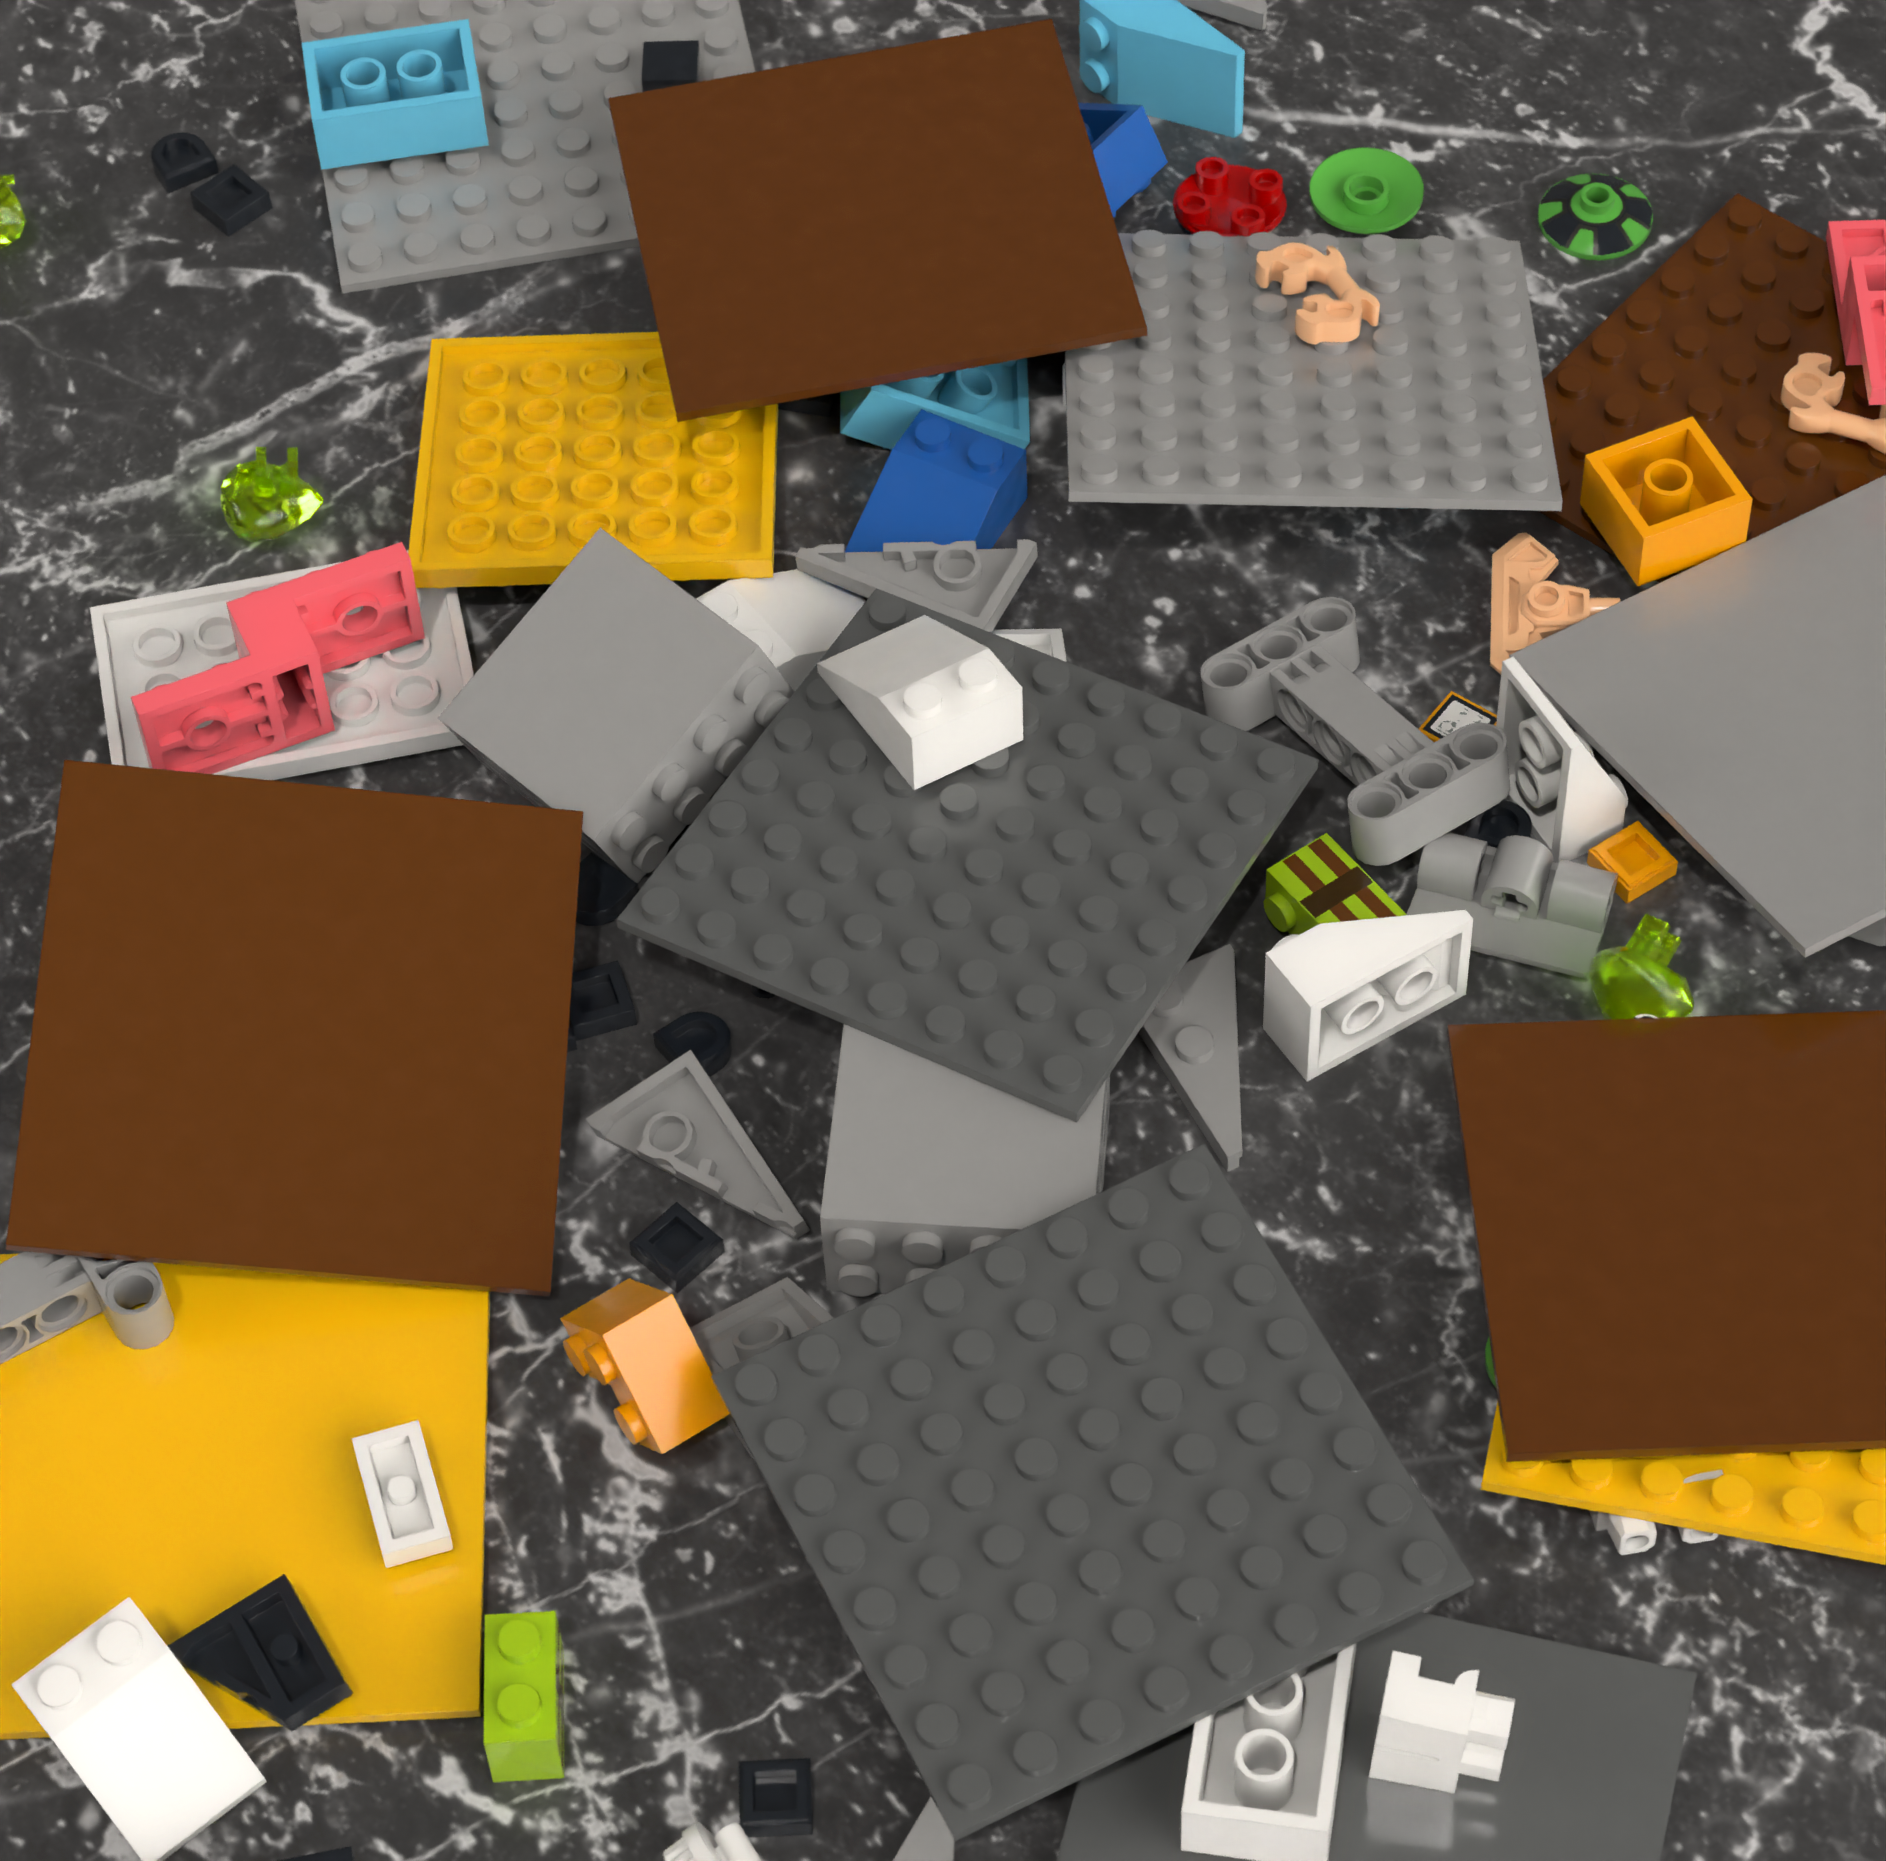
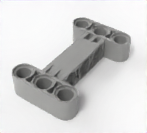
[1200,597,1510,866]
[0,1252,174,1364]

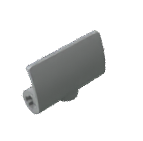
[1407,832,1618,978]

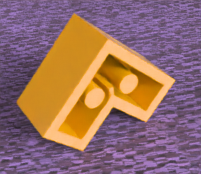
[560,1278,730,1454]

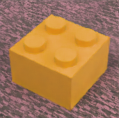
[1580,416,1752,587]

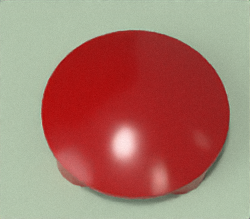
[1173,157,1287,237]

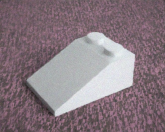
[696,569,866,691]
[817,615,1023,790]
[1496,656,1628,863]
[1263,910,1473,1082]
[11,1596,267,1861]

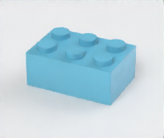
[302,19,489,170]

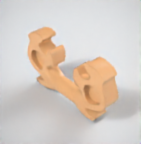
[1255,243,1380,345]
[1781,353,1886,454]

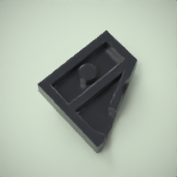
[168,1574,354,1731]

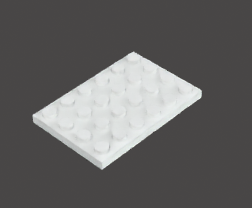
[90,550,474,780]

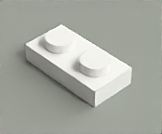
[351,1420,454,1568]

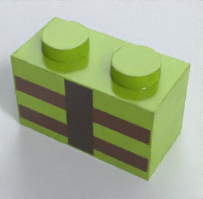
[1263,833,1407,935]
[484,1611,564,1782]

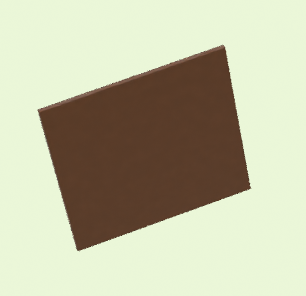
[608,19,1147,422]
[1539,193,1886,583]
[6,760,583,1296]
[1447,1010,1886,1462]

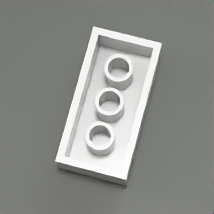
[1181,1643,1357,1861]

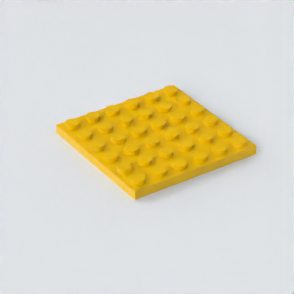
[408,332,778,589]

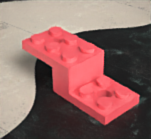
[1826,220,1886,405]
[131,542,425,774]

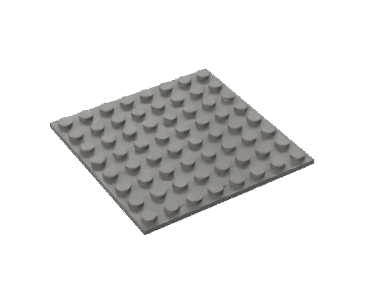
[295,0,756,294]
[1065,230,1563,511]
[1509,475,1886,958]

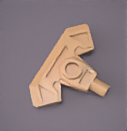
[1490,532,1620,675]

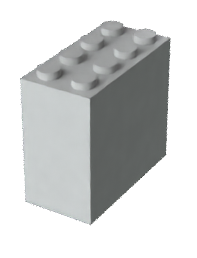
[438,528,795,884]
[820,1024,1110,1297]

